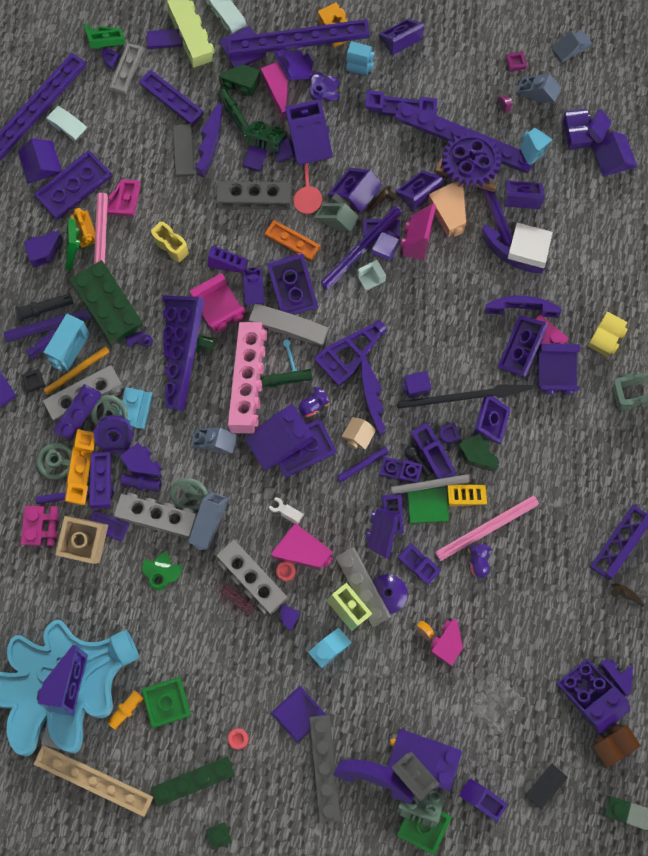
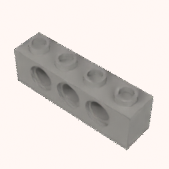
[43,365,124,424]
[114,493,197,539]
[216,540,288,615]

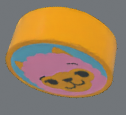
[415,621,435,640]

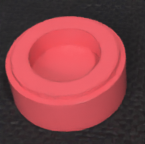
[276,561,296,582]
[228,729,248,750]

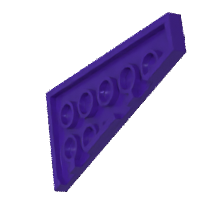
[162,295,205,411]

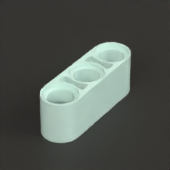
[206,0,247,35]

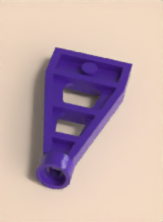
[314,320,388,387]

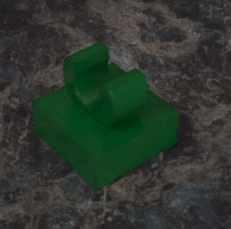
[196,334,217,356]

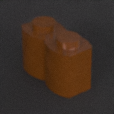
[590,723,641,768]

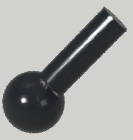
[404,445,433,477]

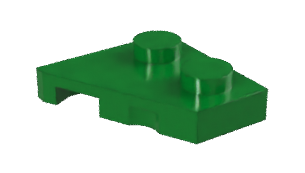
[83,24,125,49]
[65,219,80,270]

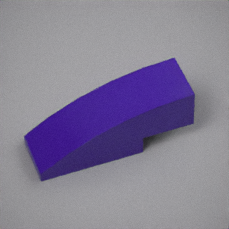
[409,423,457,479]

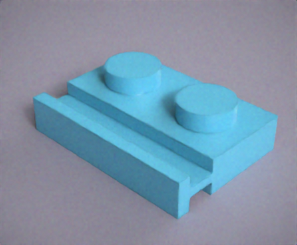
[119,387,153,430]

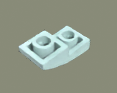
[46,106,87,142]

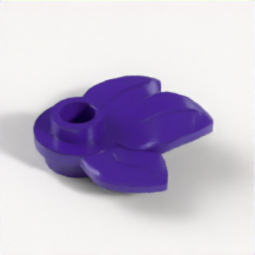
[309,72,340,101]

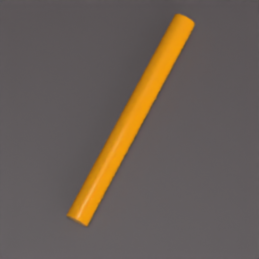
[43,346,110,395]

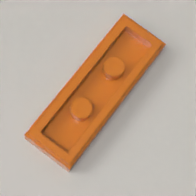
[264,220,321,262]

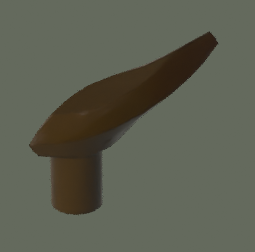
[367,186,397,212]
[611,584,645,607]

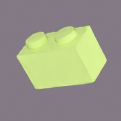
[326,583,372,631]

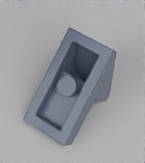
[552,30,592,62]

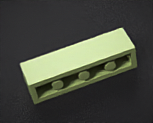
[167,0,215,68]

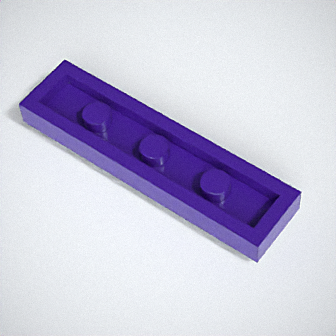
[139,70,204,126]

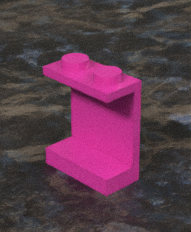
[190,273,246,333]

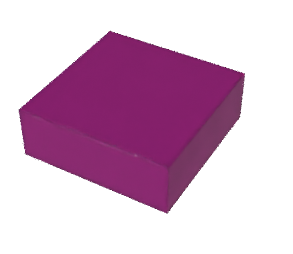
[505,51,527,72]

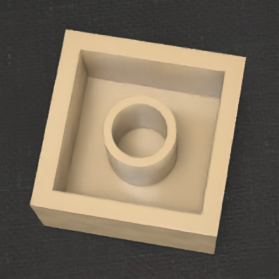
[55,516,108,564]

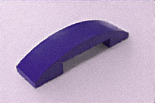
[365,90,437,116]
[481,224,547,274]
[484,296,562,318]
[333,759,415,804]

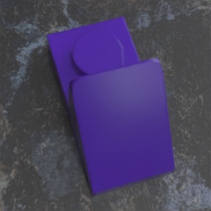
[598,658,633,697]

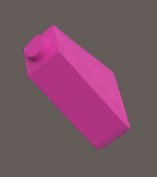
[271,523,333,570]

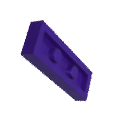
[53,384,102,441]
[90,452,112,509]

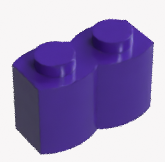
[562,109,595,150]

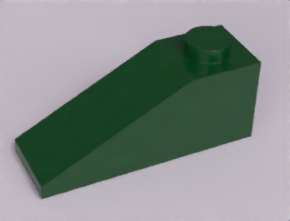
[601,795,648,831]

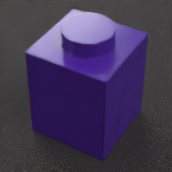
[401,371,432,398]

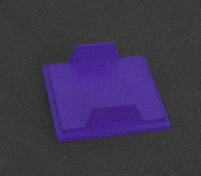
[273,50,314,80]
[271,686,326,744]

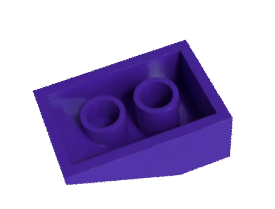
[266,252,318,315]
[244,403,314,471]
[365,507,400,559]
[37,645,88,716]
[387,729,462,791]

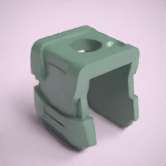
[613,373,648,411]

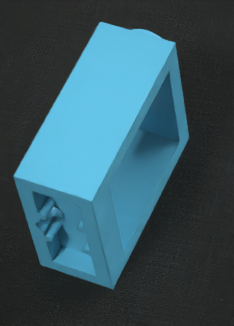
[44,314,90,372]

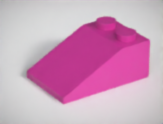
[400,204,436,260]

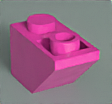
[430,618,463,666]

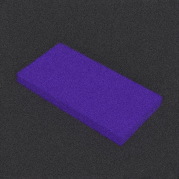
[33,150,113,221]

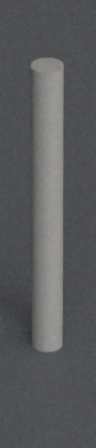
[391,474,469,495]

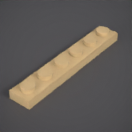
[34,745,154,817]

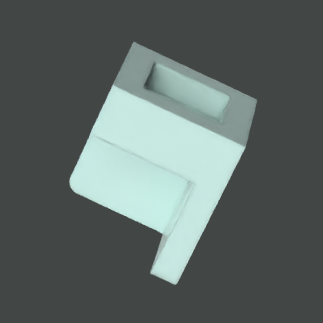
[357,260,386,291]

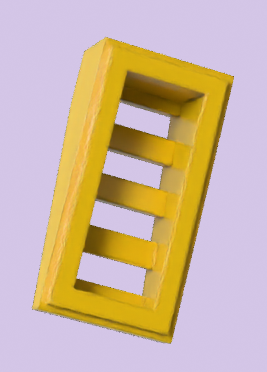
[447,485,487,507]

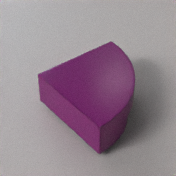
[497,95,513,113]

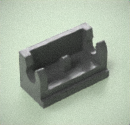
[391,752,439,801]

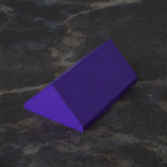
[497,315,548,378]

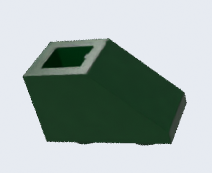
[219,64,261,97]
[458,434,499,472]

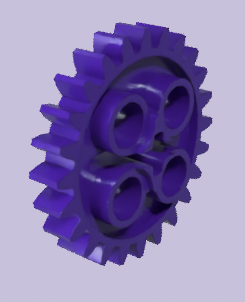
[441,132,501,189]

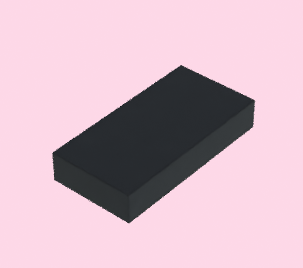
[525,763,568,809]

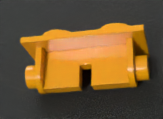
[70,208,95,248]

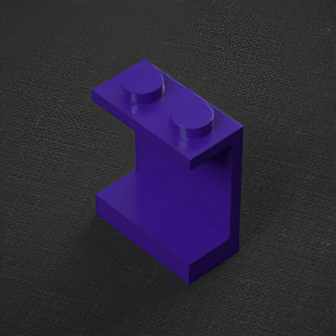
[538,344,580,395]

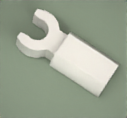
[269,497,304,525]

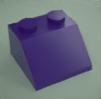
[328,168,382,212]

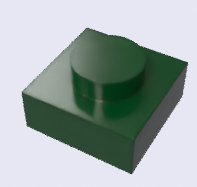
[206,822,232,850]

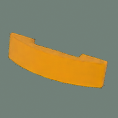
[65,429,95,505]

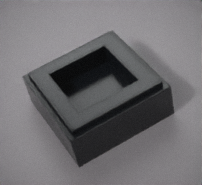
[21,368,46,393]

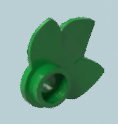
[142,552,182,591]

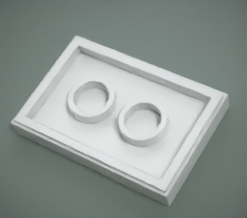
[508,223,553,268]

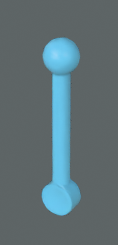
[283,340,298,372]

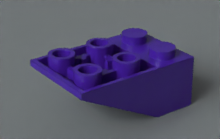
[285,99,333,165]
[557,659,631,735]

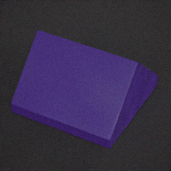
[378,18,424,55]
[591,131,638,177]
[18,138,62,184]
[395,170,443,211]
[504,180,545,209]
[472,396,511,444]

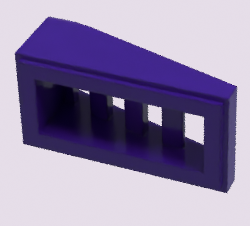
[208,246,248,273]
[382,493,404,534]

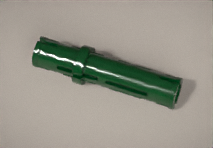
[217,89,249,137]
[260,368,313,388]

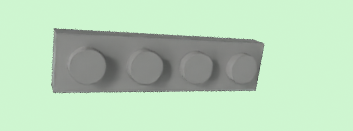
[336,547,391,627]

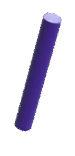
[337,446,389,483]

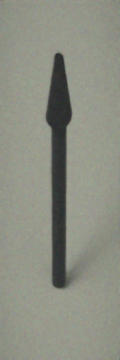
[397,384,534,409]

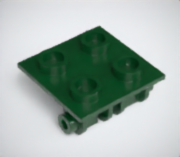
[243,121,287,153]

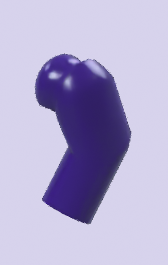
[125,332,153,347]

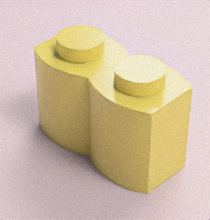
[151,222,189,262]
[587,312,628,357]

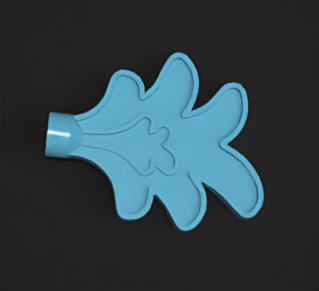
[0,620,139,757]

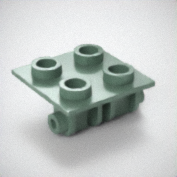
[396,791,445,828]

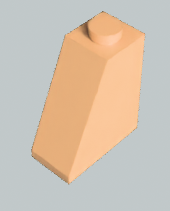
[428,181,466,237]

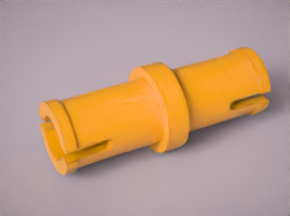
[107,690,144,730]

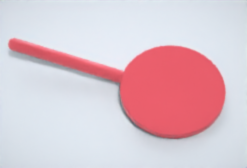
[294,163,322,214]

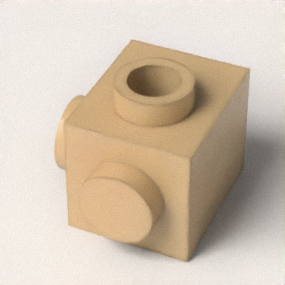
[342,417,376,449]

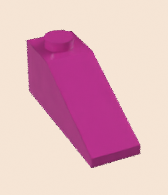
[261,62,288,120]

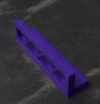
[590,504,648,581]

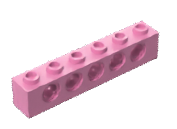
[228,322,267,433]

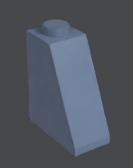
[188,492,230,550]

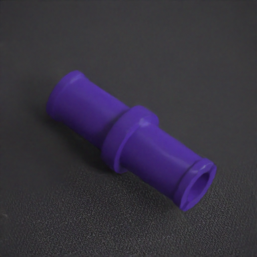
[121,473,162,492]

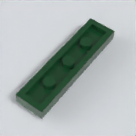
[151,756,235,807]

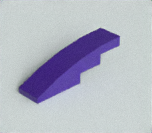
[196,103,223,178]
[361,356,386,436]

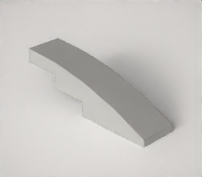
[249,304,329,346]

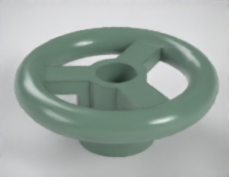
[91,395,128,432]
[37,443,72,480]
[170,478,208,511]

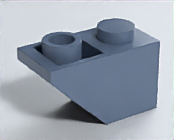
[516,74,561,103]
[192,428,237,454]

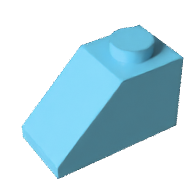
[520,128,553,165]
[308,628,352,669]

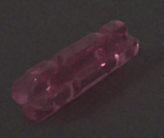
[220,584,255,615]

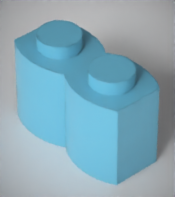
[346,41,375,76]

